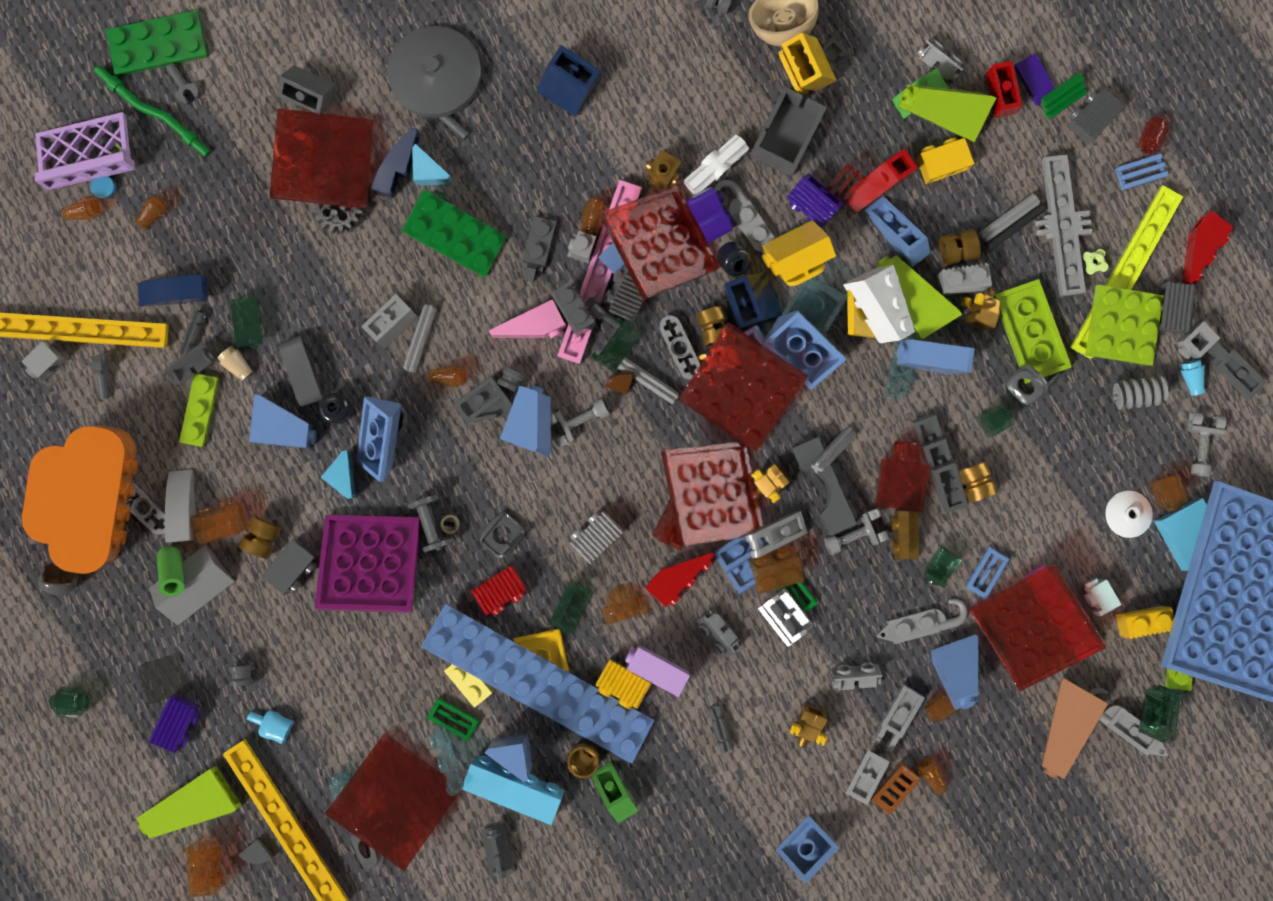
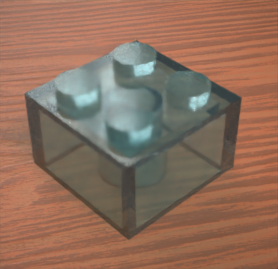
[782,278,848,338]

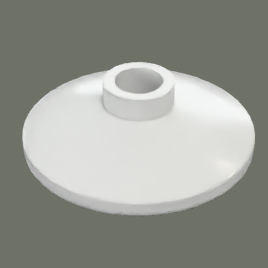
[1106,491,1153,538]

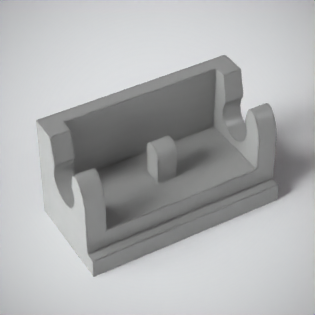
[361,294,418,349]
[758,587,814,647]
[846,750,890,805]

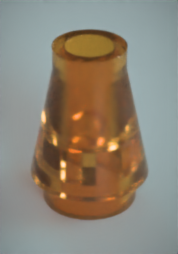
[134,194,168,230]
[62,196,101,221]
[429,364,466,388]
[917,757,948,795]

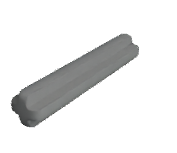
[979,194,1040,243]
[403,304,436,373]
[617,357,679,404]
[811,427,856,473]

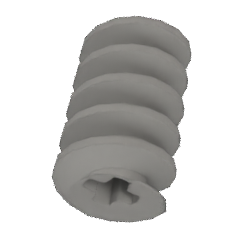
[1113,376,1169,410]

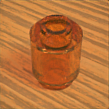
[580,198,608,235]
[923,690,960,723]

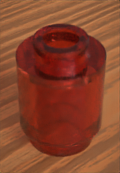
[1138,117,1169,155]

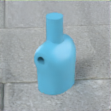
[247,710,294,745]

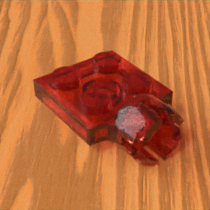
[875,440,930,512]

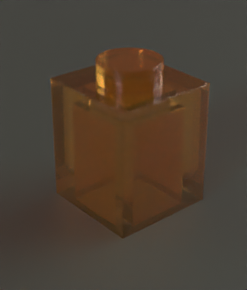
[1149,474,1189,512]

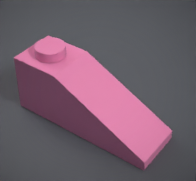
[489,299,566,339]

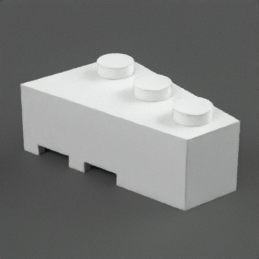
[843,265,915,343]

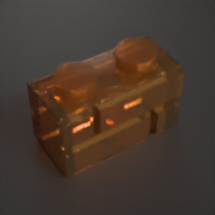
[191,500,249,545]

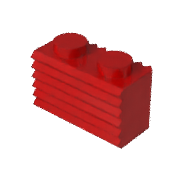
[984,61,1023,118]
[471,565,528,616]

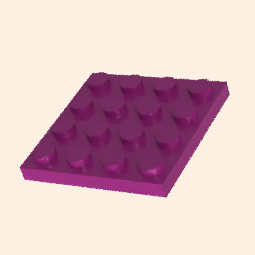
[315,515,421,613]

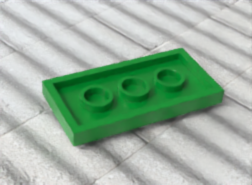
[106,10,208,77]
[400,189,506,278]

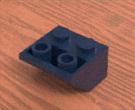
[537,45,601,117]
[722,272,783,332]

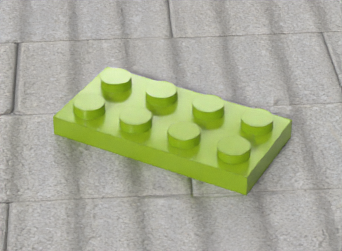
[993,279,1072,384]

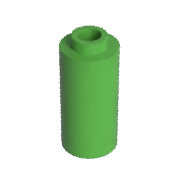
[157,546,184,597]

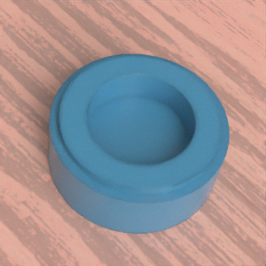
[90,176,116,200]

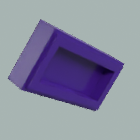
[1014,54,1055,106]

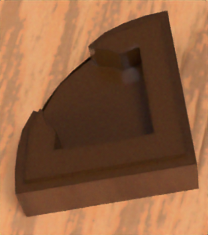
[605,370,635,395]

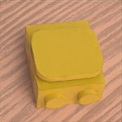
[779,32,836,95]
[762,220,836,286]

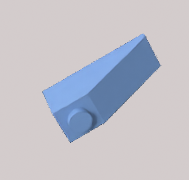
[865,196,930,267]

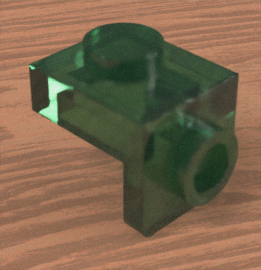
[924,545,961,588]

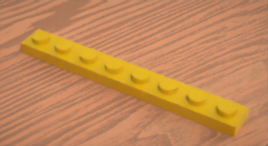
[0,313,169,348]
[223,739,350,901]

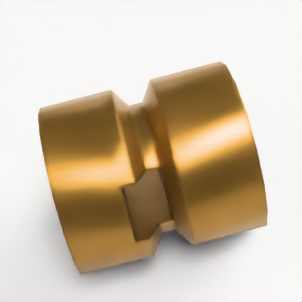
[938,229,981,266]
[696,306,734,347]
[958,461,999,503]
[239,516,282,559]
[567,742,599,778]

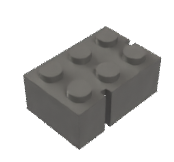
[751,86,827,177]

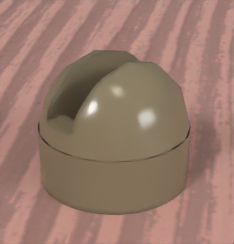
[440,514,460,534]

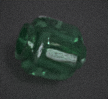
[50,686,90,718]

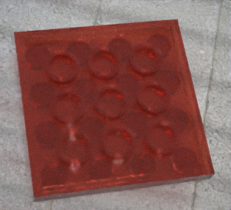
[269,108,373,209]
[600,185,720,300]
[678,322,809,452]
[661,441,763,547]
[969,562,1106,691]
[325,733,462,872]

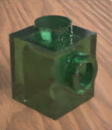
[975,404,1014,438]

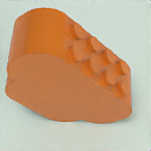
[22,426,138,574]

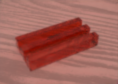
[826,163,866,211]

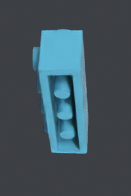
[462,755,565,825]

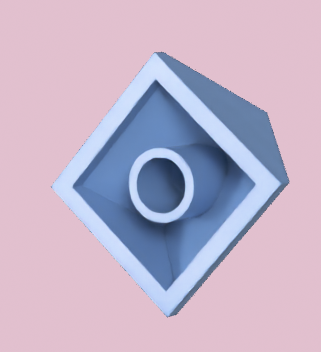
[776,815,840,883]

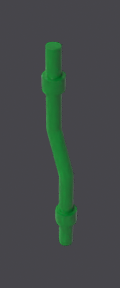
[94,65,211,158]

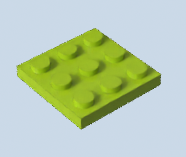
[1085,285,1163,366]

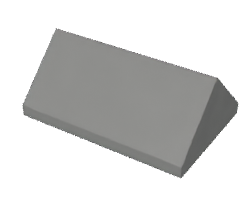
[149,544,235,626]

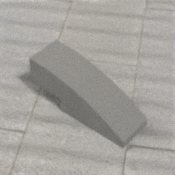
[165,470,196,542]

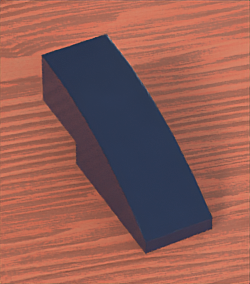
[371,128,420,199]
[138,274,208,307]

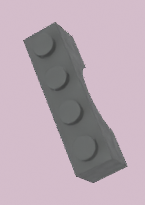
[790,437,858,536]

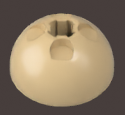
[749,0,819,47]

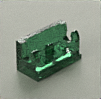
[230,297,263,350]
[591,317,641,373]
[548,580,594,634]
[1138,685,1182,743]

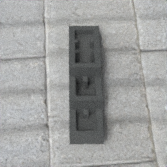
[911,413,968,514]

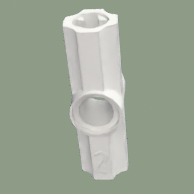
[684,135,749,195]

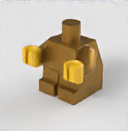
[961,288,999,330]
[751,462,791,503]
[790,703,828,747]

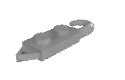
[714,180,775,254]
[876,599,968,644]
[1089,688,1168,757]

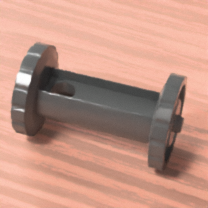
[408,495,454,553]

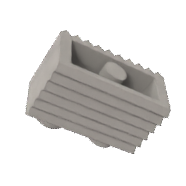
[936,263,992,296]
[570,511,624,564]

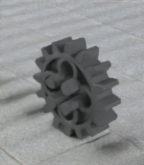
[312,182,364,234]

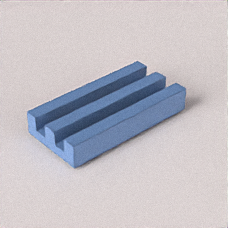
[1115,154,1169,191]
[965,546,1010,599]

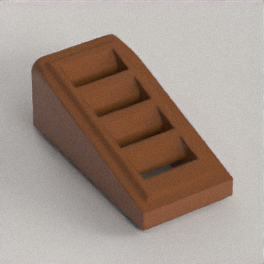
[870,762,921,815]

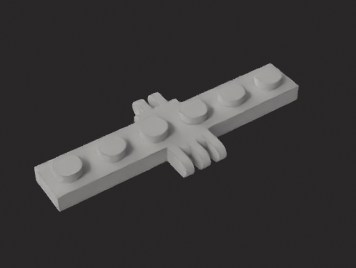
[1035,155,1093,297]

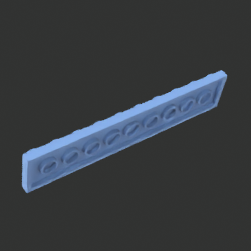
[421,604,654,763]

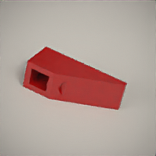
[842,148,918,214]
[1182,211,1234,284]
[644,552,714,608]

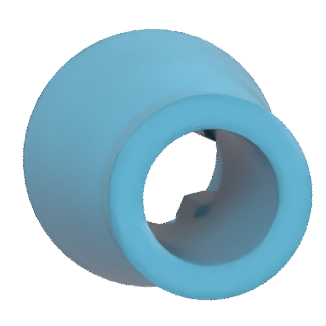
[1180,359,1205,396]

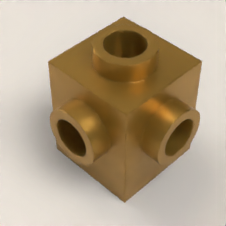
[645,149,682,191]

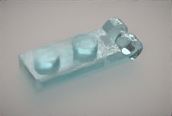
[430,724,464,796]

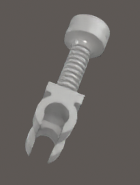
[551,399,609,449]
[1187,412,1226,477]
[824,508,891,555]

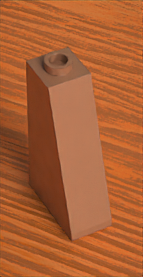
[1042,678,1108,780]

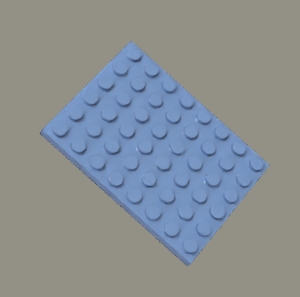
[1161,481,1273,702]

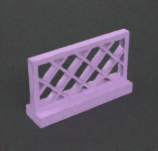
[34,112,135,190]

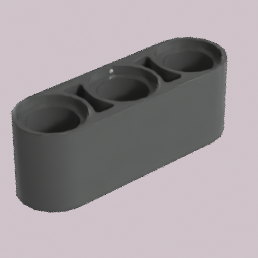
[278,335,324,407]

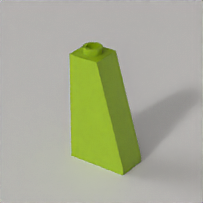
[898,84,996,142]
[876,255,962,341]
[136,765,242,839]

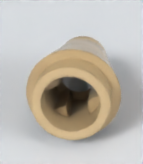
[217,346,253,381]

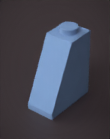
[897,340,975,375]
[500,385,551,457]
[249,394,316,449]
[931,634,978,710]

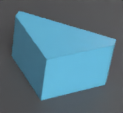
[412,144,452,185]
[321,451,356,499]

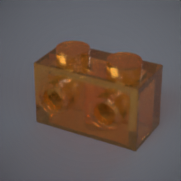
[186,840,223,897]

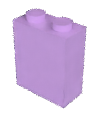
[625,644,690,697]

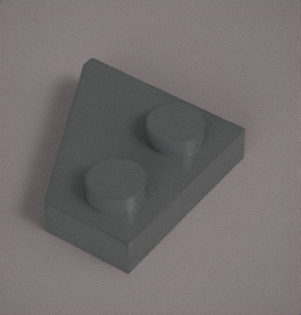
[453,376,513,423]

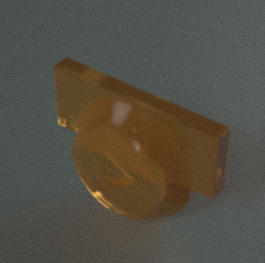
[602,586,649,626]

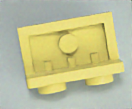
[444,665,496,708]

